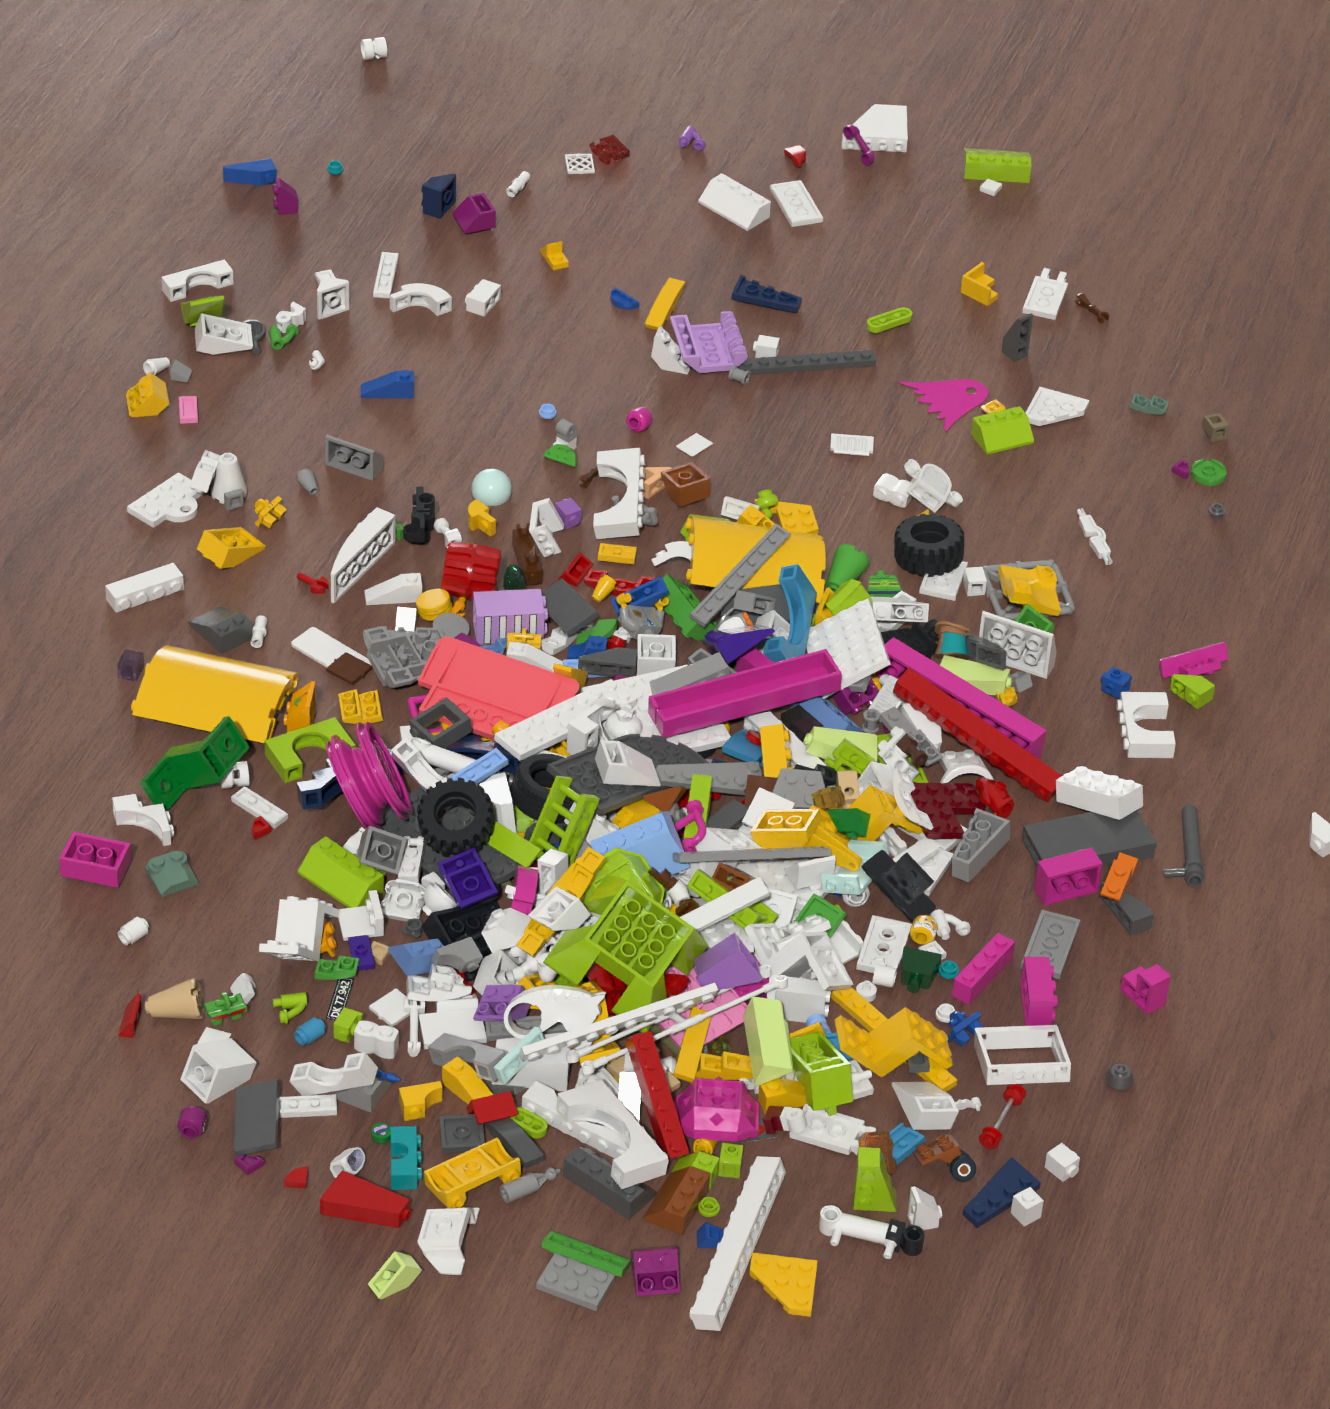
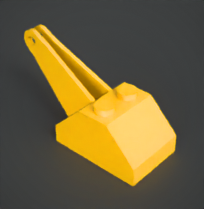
[751,809,862,871]

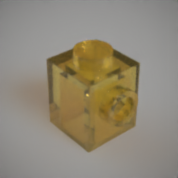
[811,786,846,812]

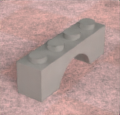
[428,1033,506,1082]

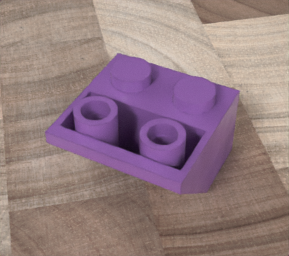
[473,985,531,1021]

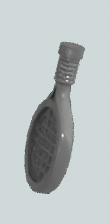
[244,320,266,355]

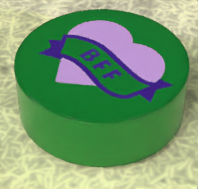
[371,1122,391,1144]

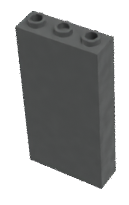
[1022,810,1157,868]

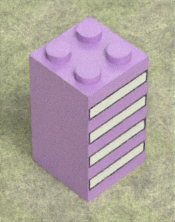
[473,589,548,645]

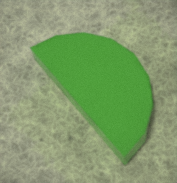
[543,444,578,467]

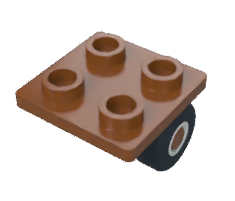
[913,1134,976,1182]

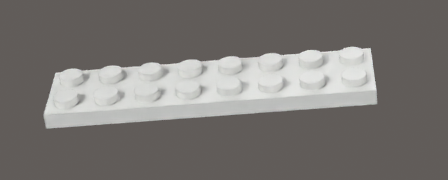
[494,679,637,761]

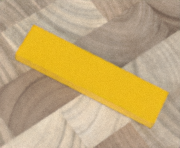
[673,1007,711,1083]

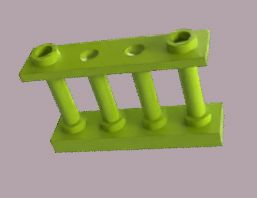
[529,776,600,867]
[687,869,779,930]

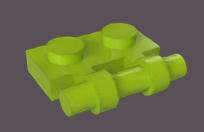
[824,738,875,779]

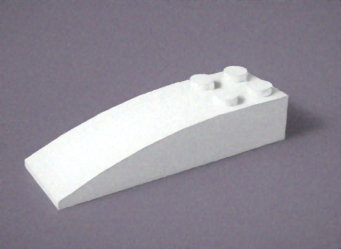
[331,507,396,603]

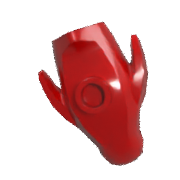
[975,777,1014,819]

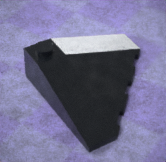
[421,900,500,981]

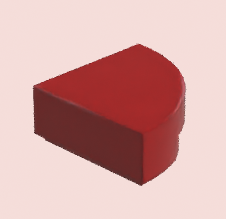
[252,816,272,840]
[284,1167,308,1188]

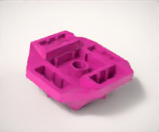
[674,1077,759,1142]

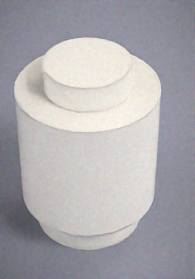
[117,917,149,945]

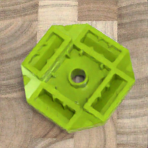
[582,848,665,915]

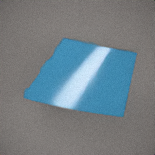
[722,729,763,767]

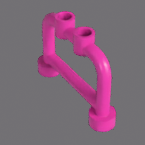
[674,800,706,852]

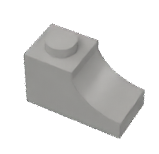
[431,937,483,973]

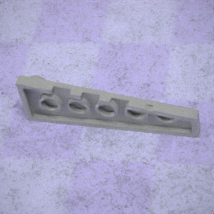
[655,761,762,795]

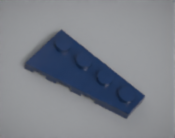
[731,275,802,313]
[963,1157,1041,1228]

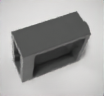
[409,697,472,749]

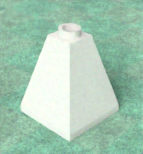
[900,703,942,752]

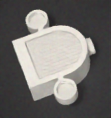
[904,459,963,513]

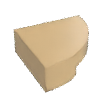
[371,941,390,965]

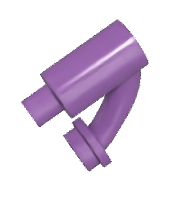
[679,126,706,151]

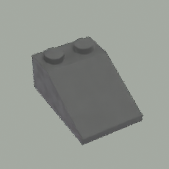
[188,607,252,654]

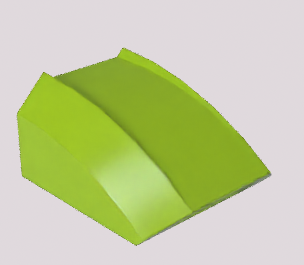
[826,579,871,616]

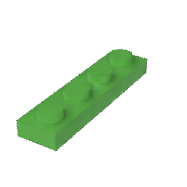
[541,1231,631,1277]

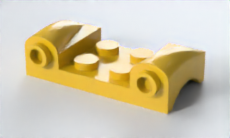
[424,1138,521,1208]

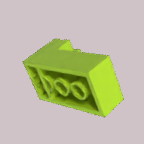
[790,1031,853,1116]

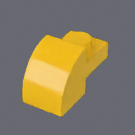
[468,499,496,537]

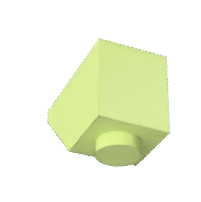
[368,1251,422,1299]

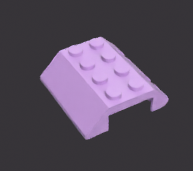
[670,311,748,373]

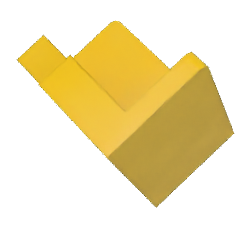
[961,262,998,306]

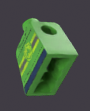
[868,571,902,598]

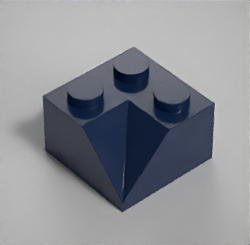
[421,174,456,219]

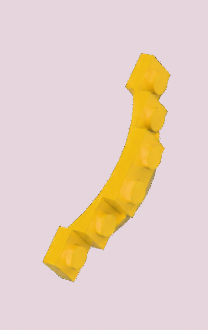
[516,846,606,958]

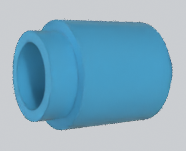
[294,1017,326,1046]

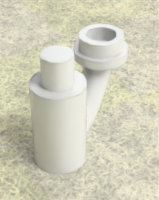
[930,909,971,940]

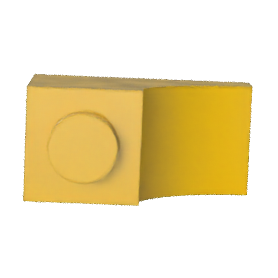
[399,1081,442,1121]

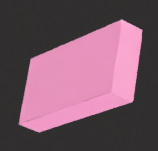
[179,396,198,424]

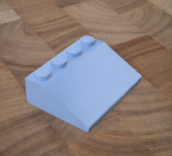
[590,811,690,876]

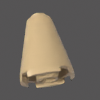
[145,978,205,1019]

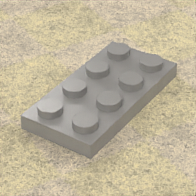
[1020,910,1081,980]

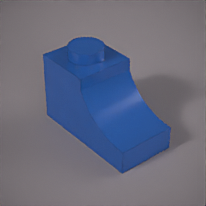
[567,635,608,659]

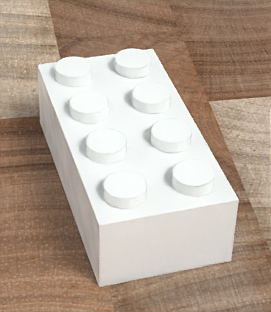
[1056,766,1143,820]

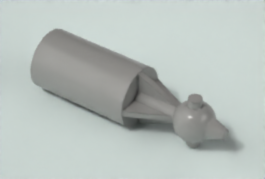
[499,1168,561,1204]

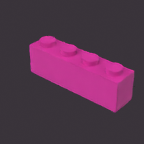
[952,933,1015,1005]

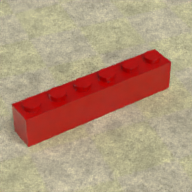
[625,1031,689,1162]

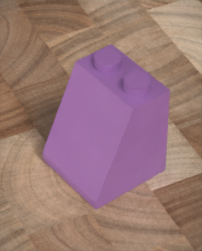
[694,932,762,990]

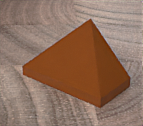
[643,786,686,812]

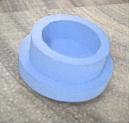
[539,404,557,420]

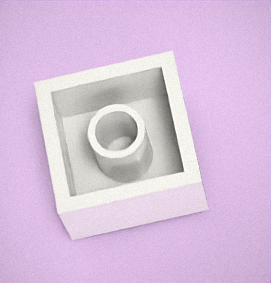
[637,634,676,675]

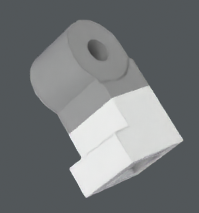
[553,418,577,450]

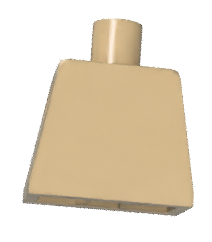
[834,771,860,809]

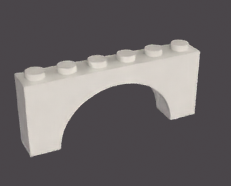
[593,448,645,539]
[556,1080,669,1189]

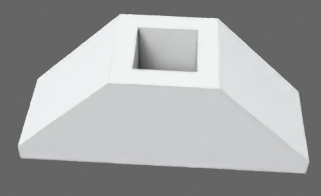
[651,326,691,374]

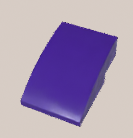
[437,848,498,909]

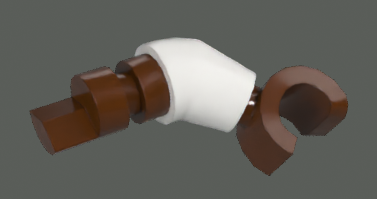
[648,867,700,915]

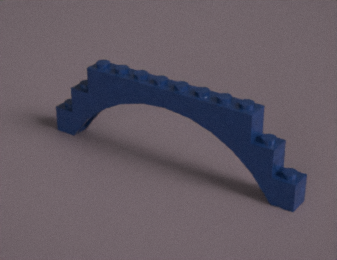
[297,734,532,809]

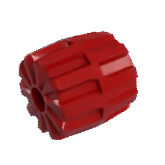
[441,542,501,600]

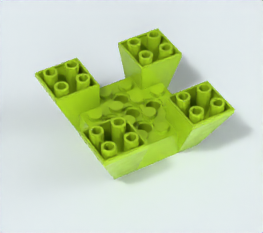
[543,873,708,1033]

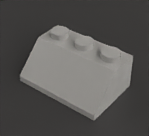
[325,435,383,481]

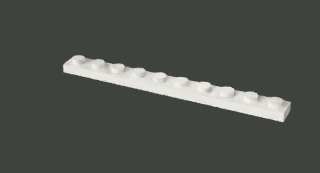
[519,983,718,1062]

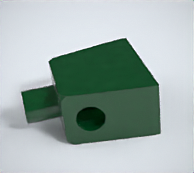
[901,946,942,993]

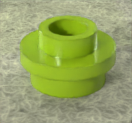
[698,1197,720,1217]

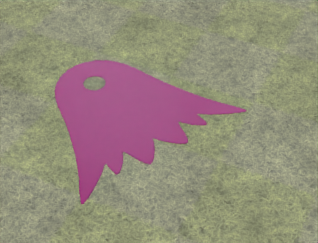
[899,379,988,431]

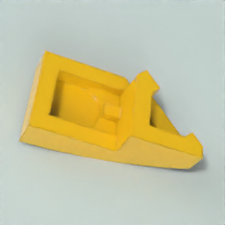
[996,687,1018,707]

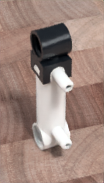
[819,1205,925,1259]

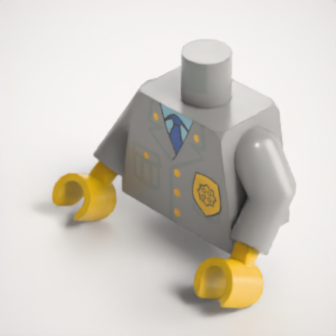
[616,593,669,639]

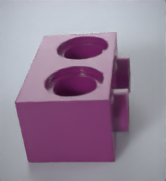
[833,678,879,715]

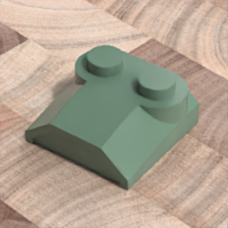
[145,851,199,898]

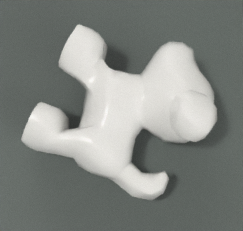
[511,936,558,983]

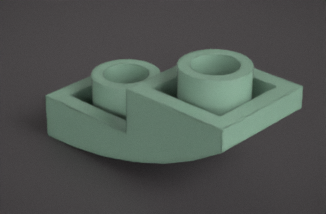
[1129,393,1169,415]

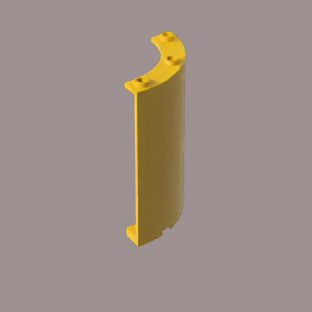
[686,516,826,604]
[131,645,300,743]

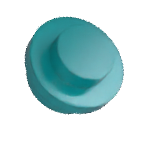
[327,160,343,175]
[939,960,959,979]

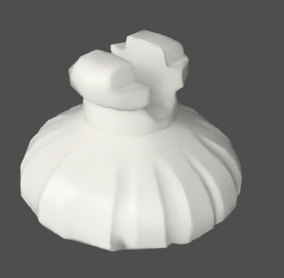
[605,704,642,738]

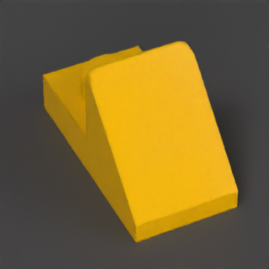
[540,241,569,270]

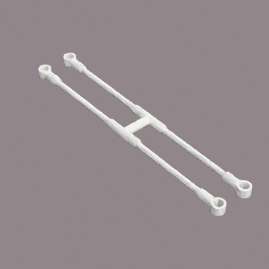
[566,965,788,1074]

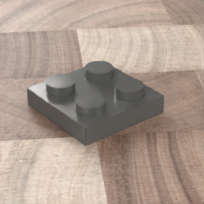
[439,1114,485,1154]

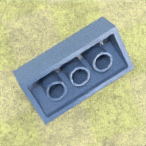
[790,696,866,733]

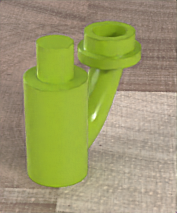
[272,992,307,1024]

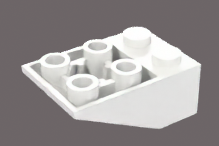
[595,740,661,787]
[892,1082,959,1130]

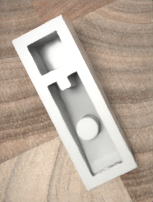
[364,573,422,605]
[506,642,563,673]

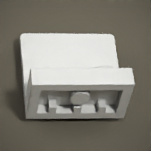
[338,890,384,941]

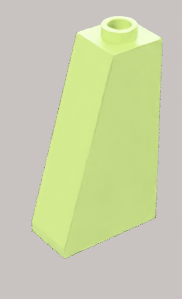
[940,655,1012,695]
[804,726,877,768]

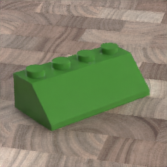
[661,574,717,641]

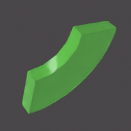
[576,619,618,645]

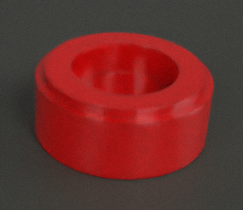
[746,730,761,746]

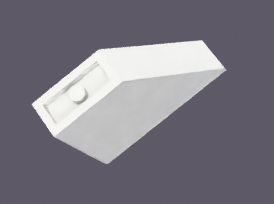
[842,104,908,152]

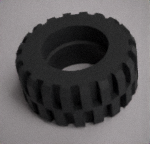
[894,514,965,577]
[417,777,495,857]

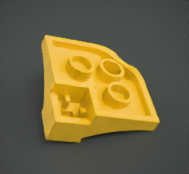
[998,565,1061,616]

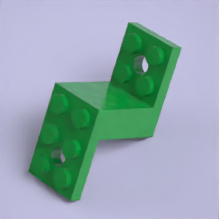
[139,716,250,811]

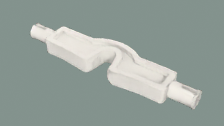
[1077,508,1113,565]

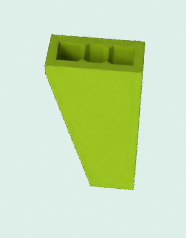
[684,774,712,847]

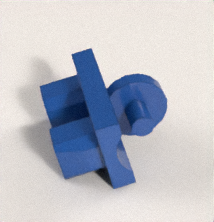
[948,1011,984,1047]

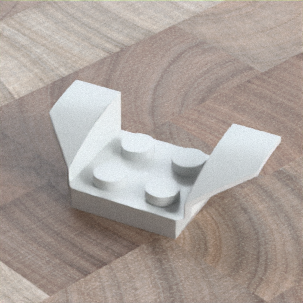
[417,1207,480,1275]

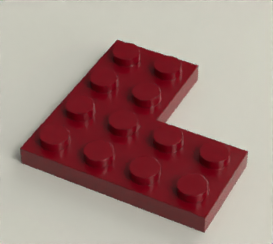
[910,782,986,839]

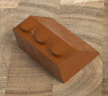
[643,1166,710,1235]

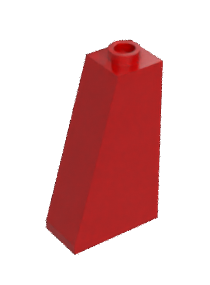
[320,1171,412,1228]

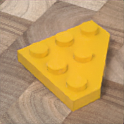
[749,1253,818,1317]

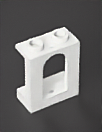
[529,498,564,557]

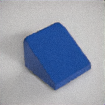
[697,1222,724,1248]

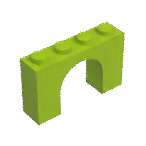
[264,717,356,783]

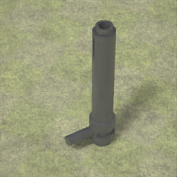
[1164,804,1205,887]

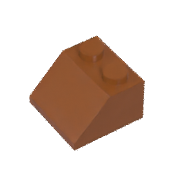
[661,462,710,507]

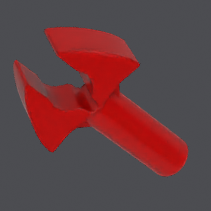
[297,572,329,594]

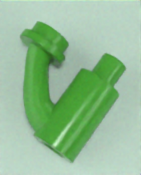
[269,324,299,350]

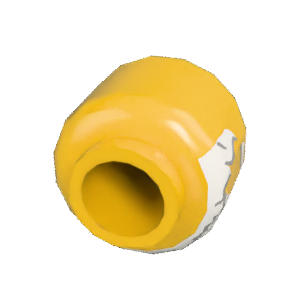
[910,915,938,945]

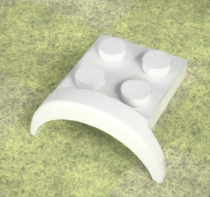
[939,749,994,783]

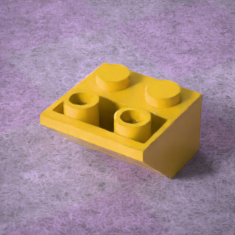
[126,372,169,417]

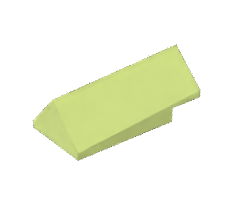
[743,996,794,1086]

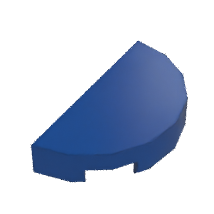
[610,287,640,310]

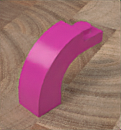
[511,866,538,915]

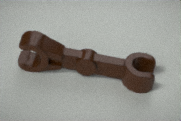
[1075,293,1109,323]
[580,467,598,488]

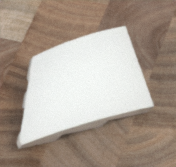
[406,963,472,1001]

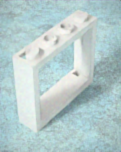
[974,1025,1071,1085]

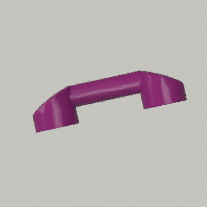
[843,125,875,166]

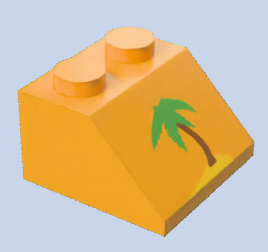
[284,681,316,733]

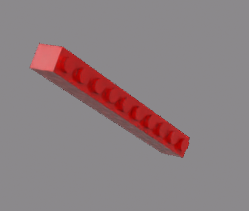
[893,667,1062,803]

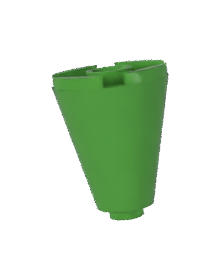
[826,544,870,593]

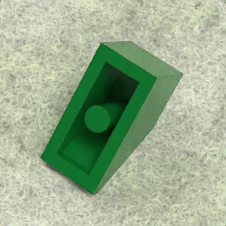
[828,808,871,840]

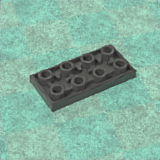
[542,579,599,637]
[720,584,790,625]
[234,1079,279,1156]

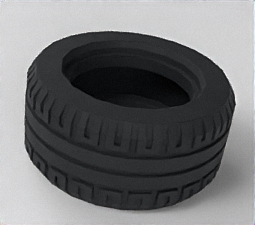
[511,753,575,824]

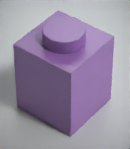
[555,498,582,529]

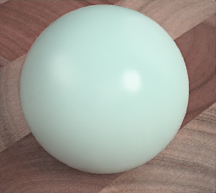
[471,469,512,506]

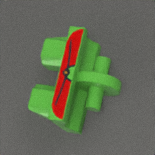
[204,992,247,1026]

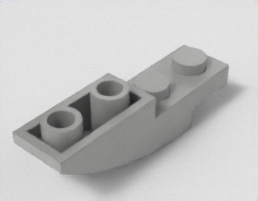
[879,707,943,766]

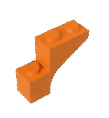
[1100,852,1138,902]

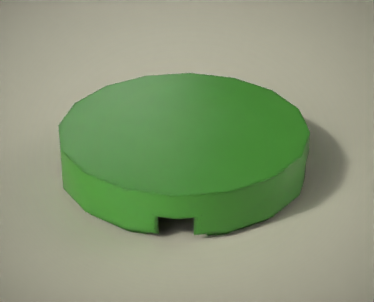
[1191,459,1227,486]

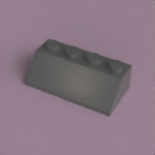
[563,1147,657,1220]

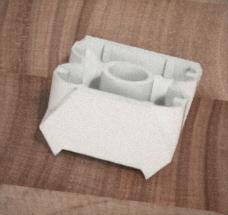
[381,879,425,922]

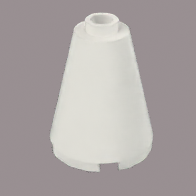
[211,453,247,504]

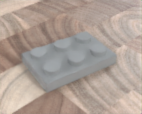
[536,1253,615,1312]

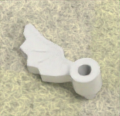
[955,1097,982,1111]

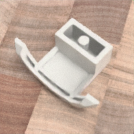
[566,696,616,755]

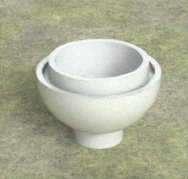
[422,882,458,916]

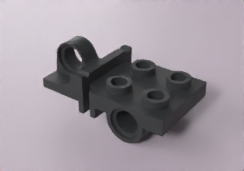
[403,487,435,544]
[881,619,939,659]

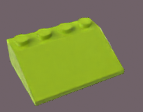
[964,148,1031,183]

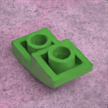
[315,956,359,980]

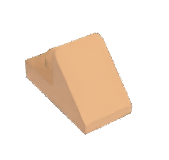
[643,467,672,499]

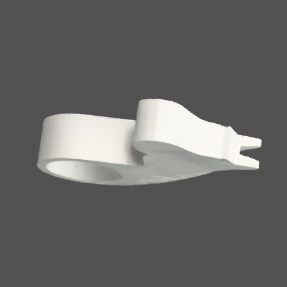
[504,985,606,1050]

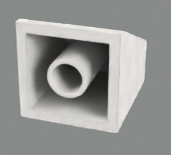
[180,1038,257,1104]

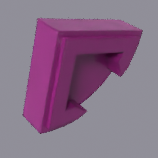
[1171,459,1190,479]
[234,1155,265,1175]

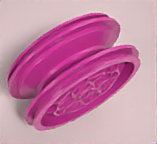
[326,722,413,830]

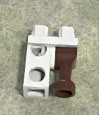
[877,726,928,780]

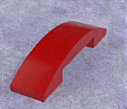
[584,569,656,596]

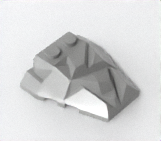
[363,626,445,688]

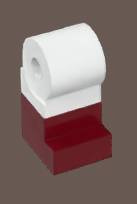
[763,1106,807,1135]

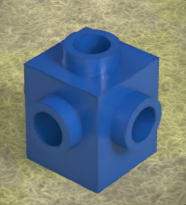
[1100,666,1132,699]

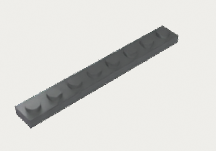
[738,350,876,375]

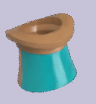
[934,621,971,660]

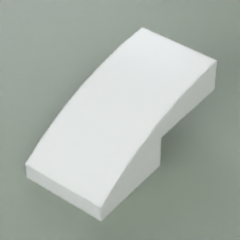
[541,627,578,656]

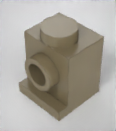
[1202,413,1229,442]

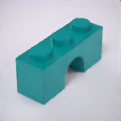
[391,1126,422,1190]

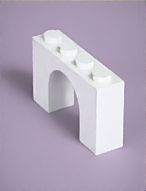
[1116,692,1176,758]

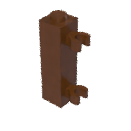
[512,523,543,586]

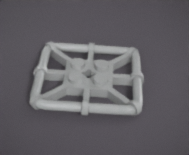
[983,559,1075,620]

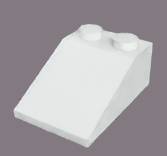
[195,313,253,355]

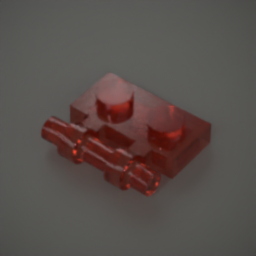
[589,135,630,164]

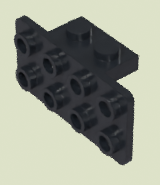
[861,850,936,923]

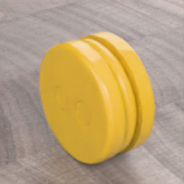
[416,589,453,621]

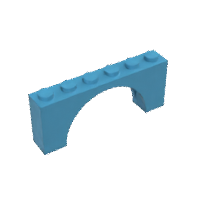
[763,564,817,663]

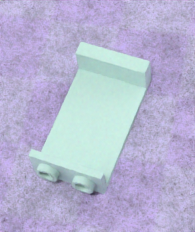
[820,840,889,895]

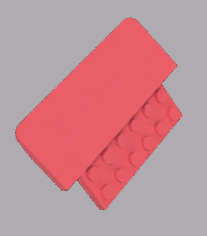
[418,637,579,740]

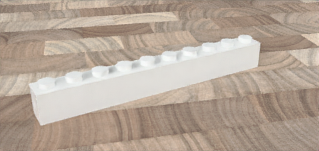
[690,1156,786,1331]

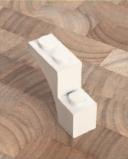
[112,794,174,846]

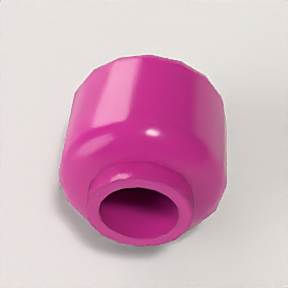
[626,407,652,432]

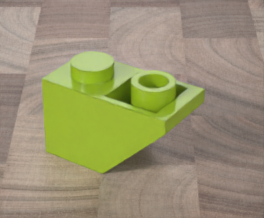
[1170,674,1215,709]

